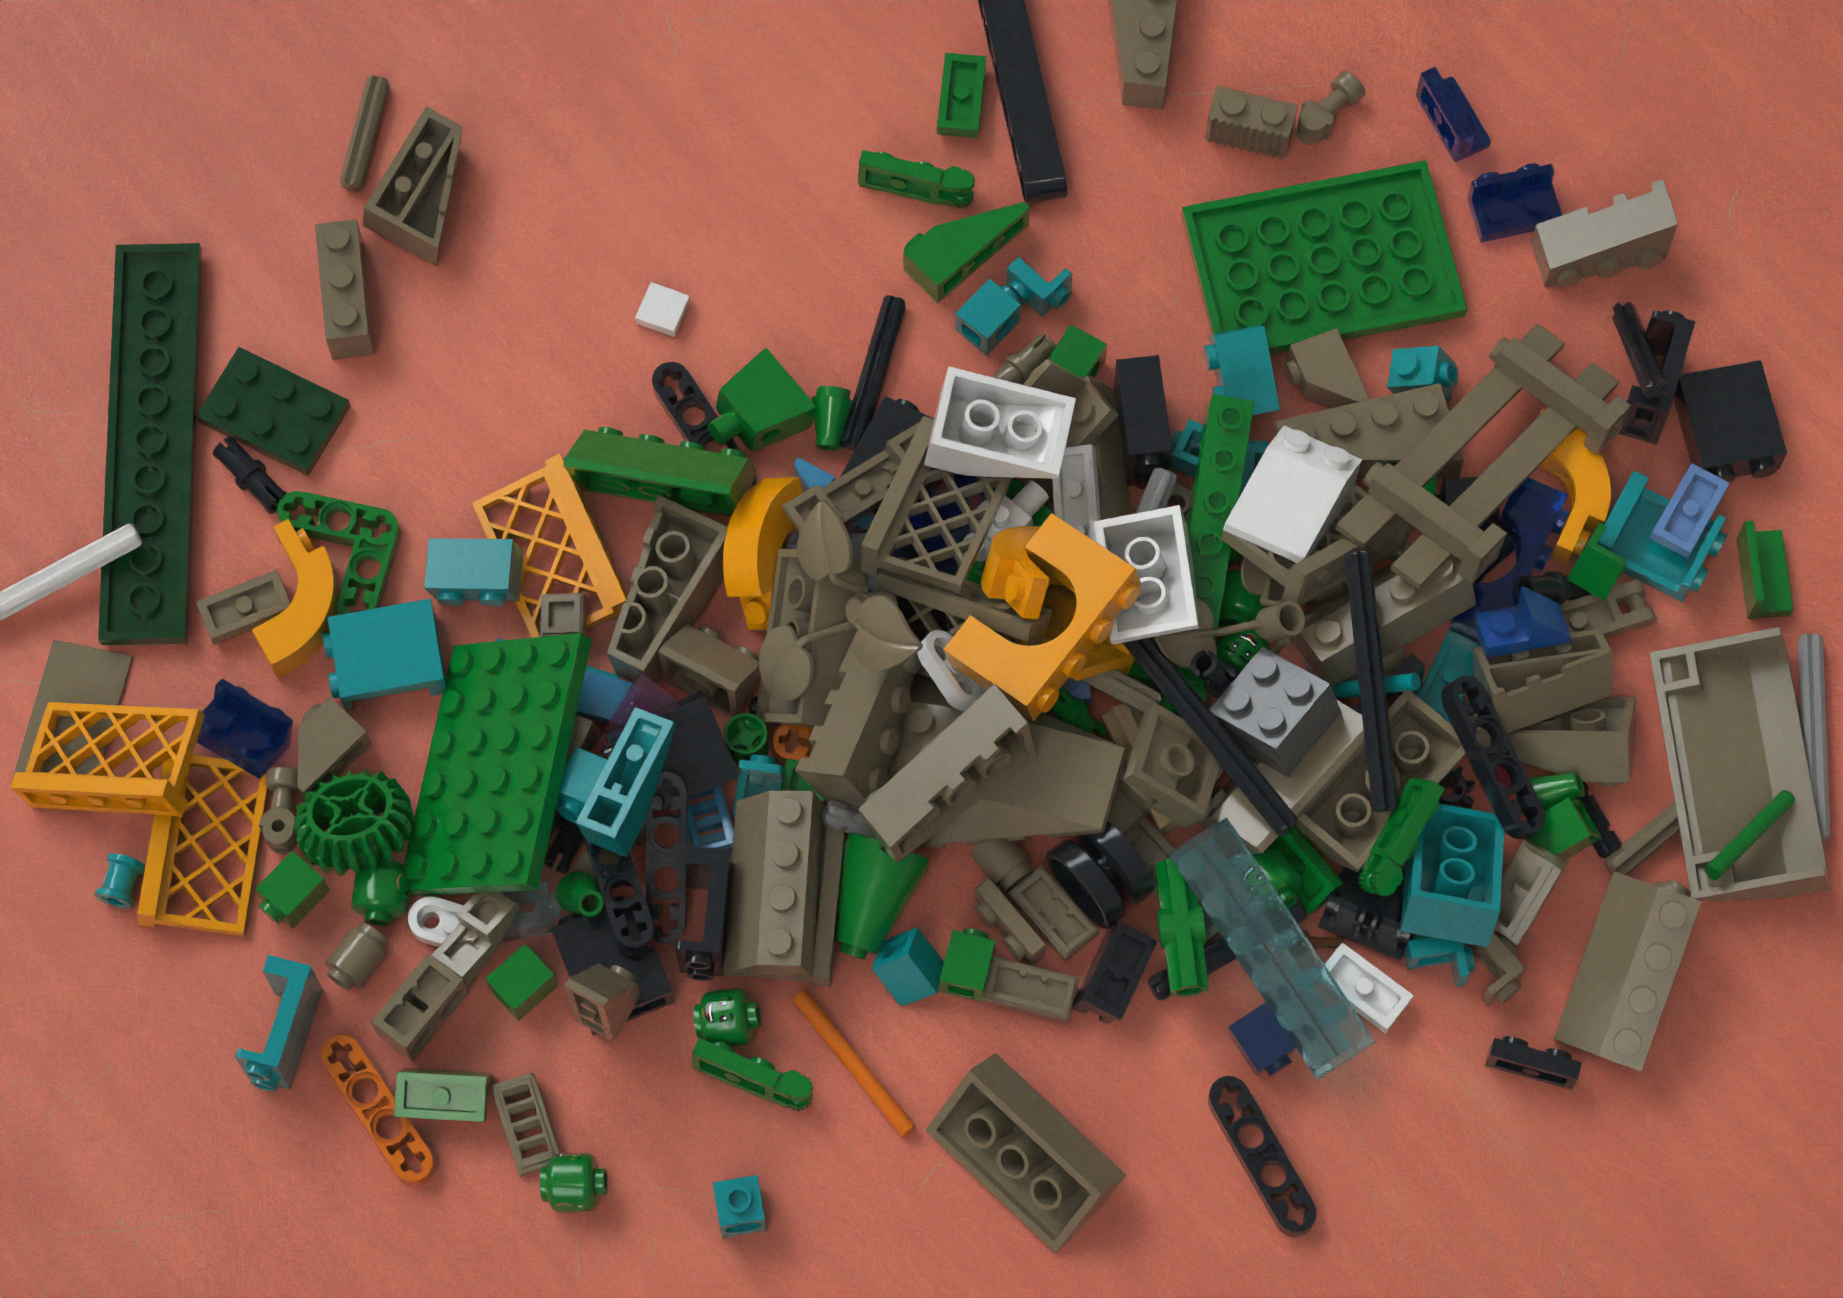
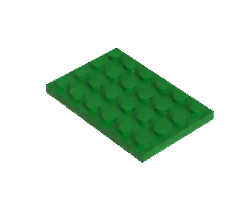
[1181,160,1467,354]
[402,633,592,896]

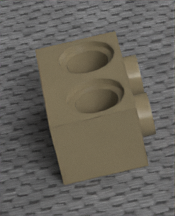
[371,953,468,1061]

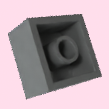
[1210,647,1341,777]

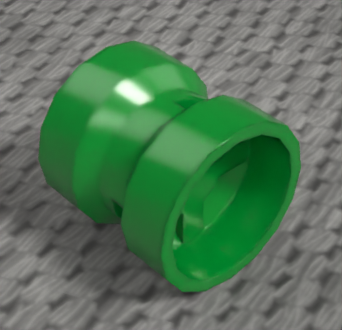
[724,713,769,765]

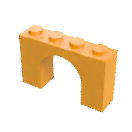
[943,513,1141,722]

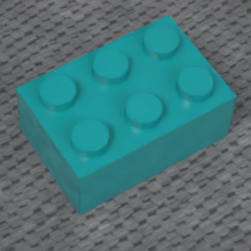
[1400,804,1504,948]

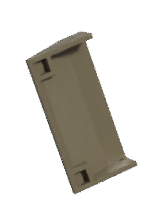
[1650,627,1831,901]

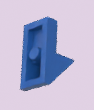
[1474,586,1571,658]

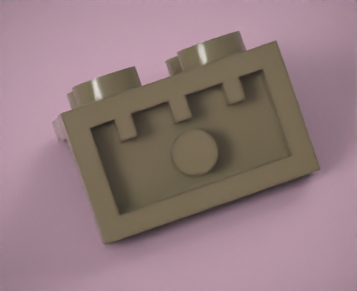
[1023,359,1119,447]

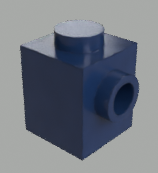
[1227,1002,1296,1077]

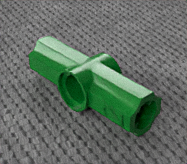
[1154,857,1209,997]

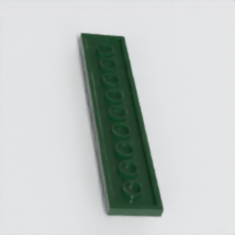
[98,243,202,645]

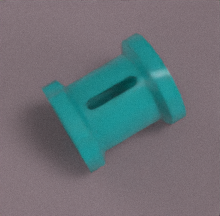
[94,853,146,909]

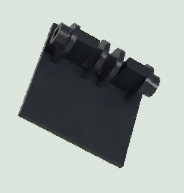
[1318,866,1412,961]

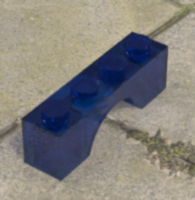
[1449,477,1570,644]

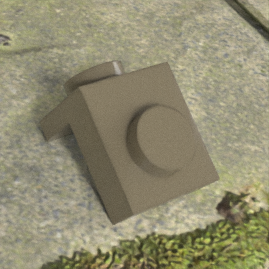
[1472,932,1526,1006]

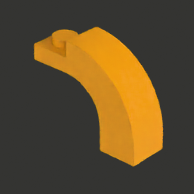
[1538,409,1611,567]
[723,477,803,630]
[252,519,339,679]
[981,526,1063,619]

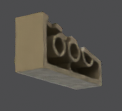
[1109,0,1177,109]

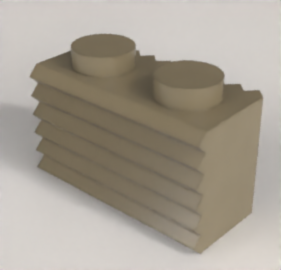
[1205,85,1298,160]

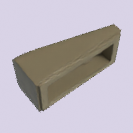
[491,1073,559,1177]

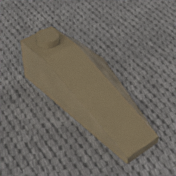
[1468,697,1636,786]

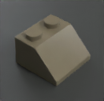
[658,624,761,717]

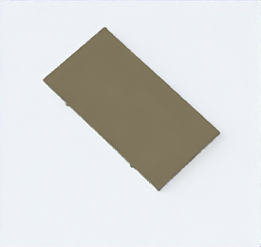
[11,640,133,783]

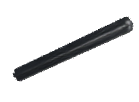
[1345,551,1399,812]
[1123,637,1298,836]

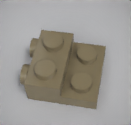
[1123,702,1224,828]

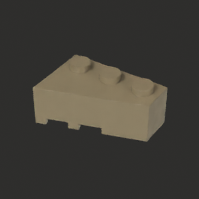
[1531,179,1678,287]

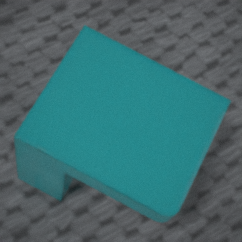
[872,927,944,1006]

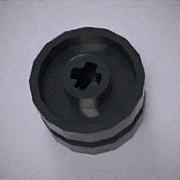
[1046,821,1156,929]

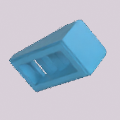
[688,785,734,858]

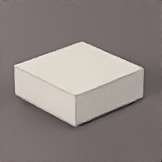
[635,282,690,337]

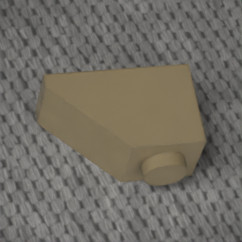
[1284,328,1369,409]
[297,698,372,800]

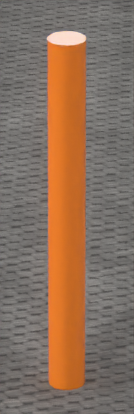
[792,990,916,1138]

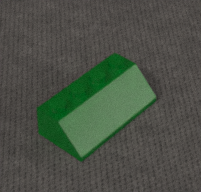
[563,427,756,517]

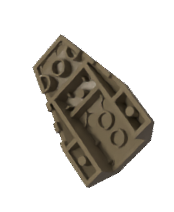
[848,676,1127,848]

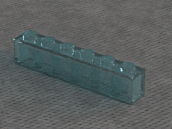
[1169,817,1375,1080]

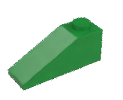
[903,202,1030,303]

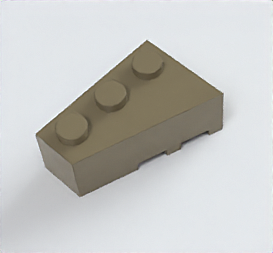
[363,107,463,266]
[1473,629,1612,734]

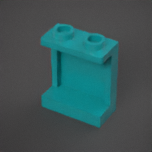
[1598,470,1728,603]
[322,599,446,710]
[235,955,323,1092]

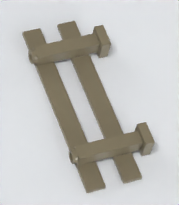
[1335,324,1631,590]

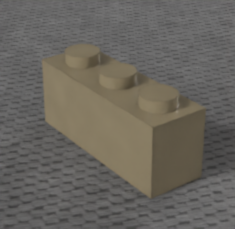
[315,219,374,360]

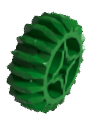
[294,768,414,876]

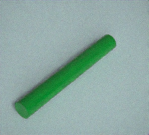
[1705,790,1795,880]

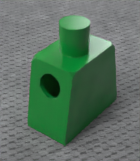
[707,348,816,451]

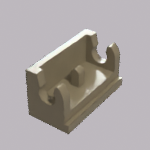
[1494,838,1568,945]

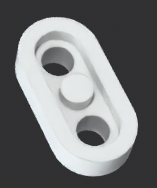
[917,630,987,712]
[408,896,463,947]

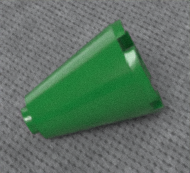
[834,833,930,960]

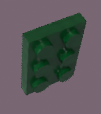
[196,347,351,476]

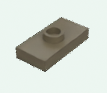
[1008,865,1099,962]
[982,956,1079,1023]

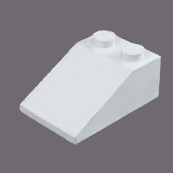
[924,366,1076,479]
[1223,426,1362,563]
[1093,505,1199,645]

